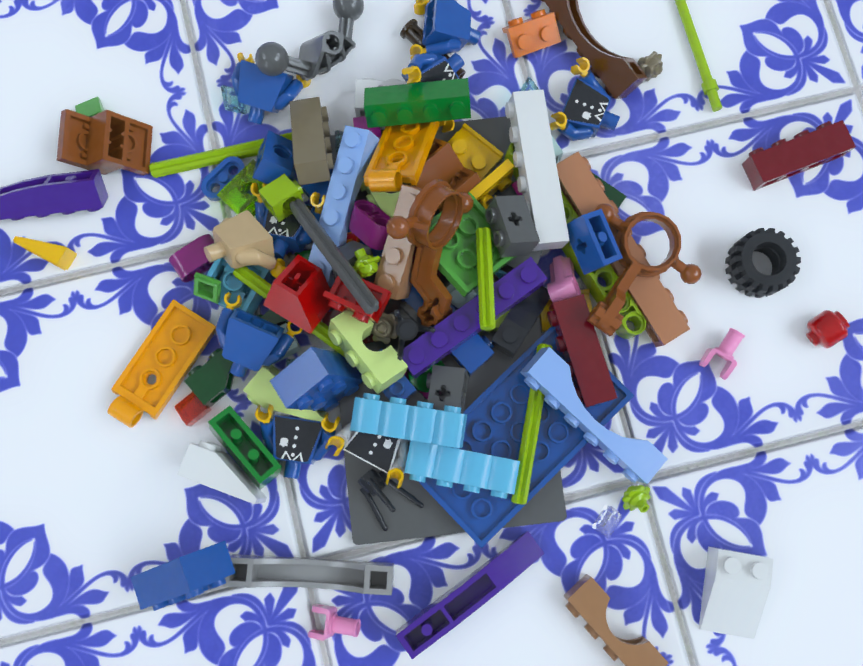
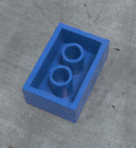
[270,347,363,412]
[130,541,236,611]

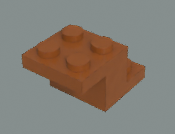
[56,109,153,176]
[407,138,482,213]

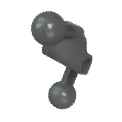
[255,0,364,81]

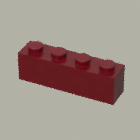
[742,120,856,191]
[547,294,617,408]

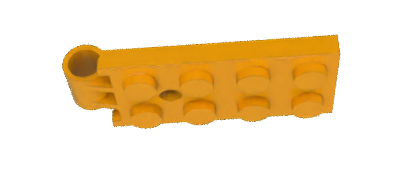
[363,121,441,192]
[107,299,216,428]

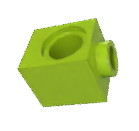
[258,173,304,222]

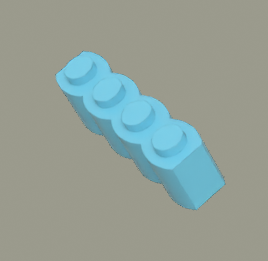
[350,393,467,448]
[404,440,520,499]

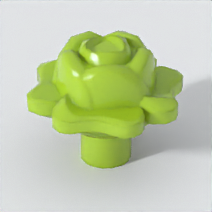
[353,248,381,278]
[622,485,651,513]

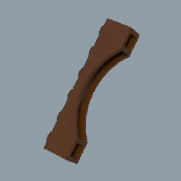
[541,0,648,99]

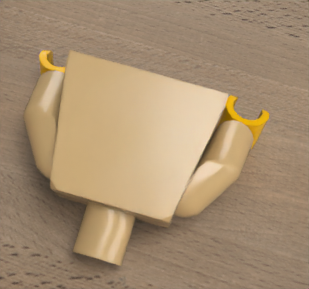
[204,210,286,278]

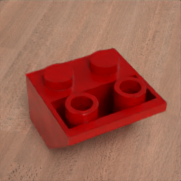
[263,255,331,334]

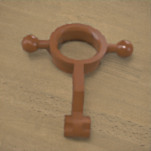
[386,179,473,327]
[587,204,702,337]

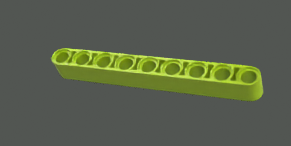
[504,143,646,339]

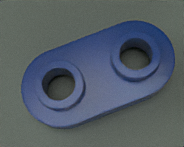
[201,156,247,201]

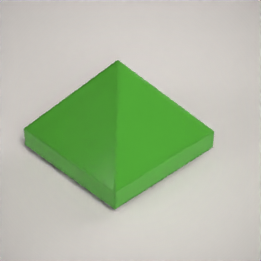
[193,272,221,304]

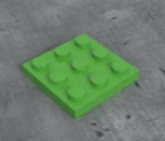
[429,192,517,297]

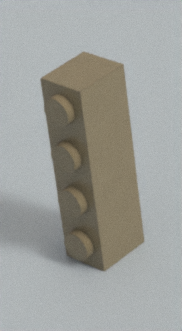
[290,97,334,185]

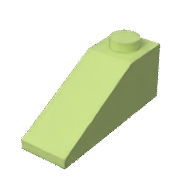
[243,365,328,422]

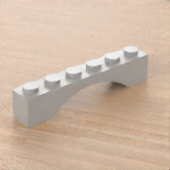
[223,554,394,595]

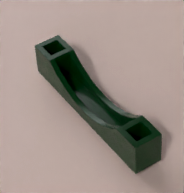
[184,310,294,407]

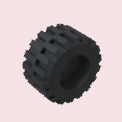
[725,228,801,298]

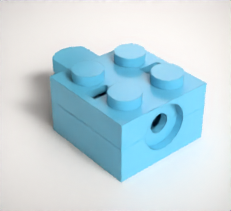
[207,258,274,315]

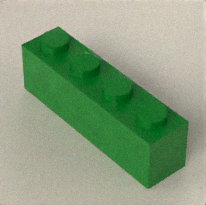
[364,78,471,128]

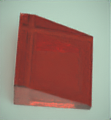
[174,392,212,427]

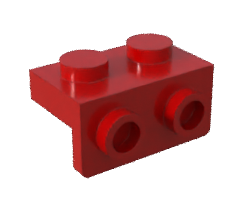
[322,276,392,324]

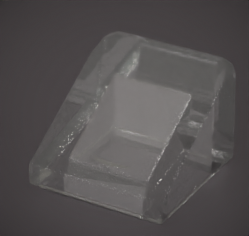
[592,505,622,538]

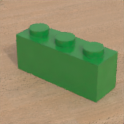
[208,405,282,490]

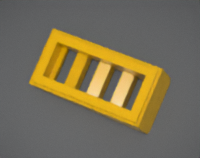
[13,236,77,271]

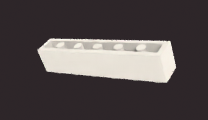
[505,89,570,251]

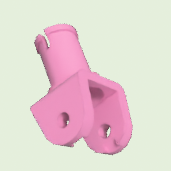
[699,328,745,380]
[308,604,361,641]

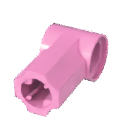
[547,255,581,303]

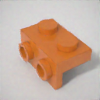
[502,9,561,58]

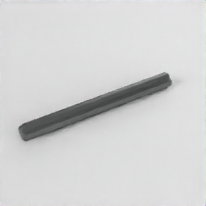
[289,199,379,315]

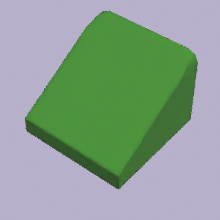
[75,96,105,117]

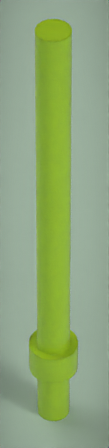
[675,0,723,112]

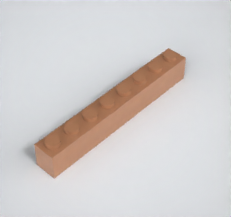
[556,152,690,347]

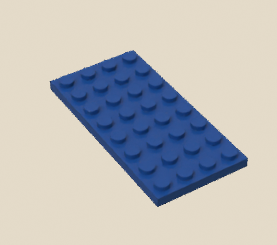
[418,327,634,548]

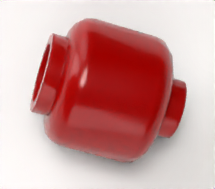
[806,310,850,349]

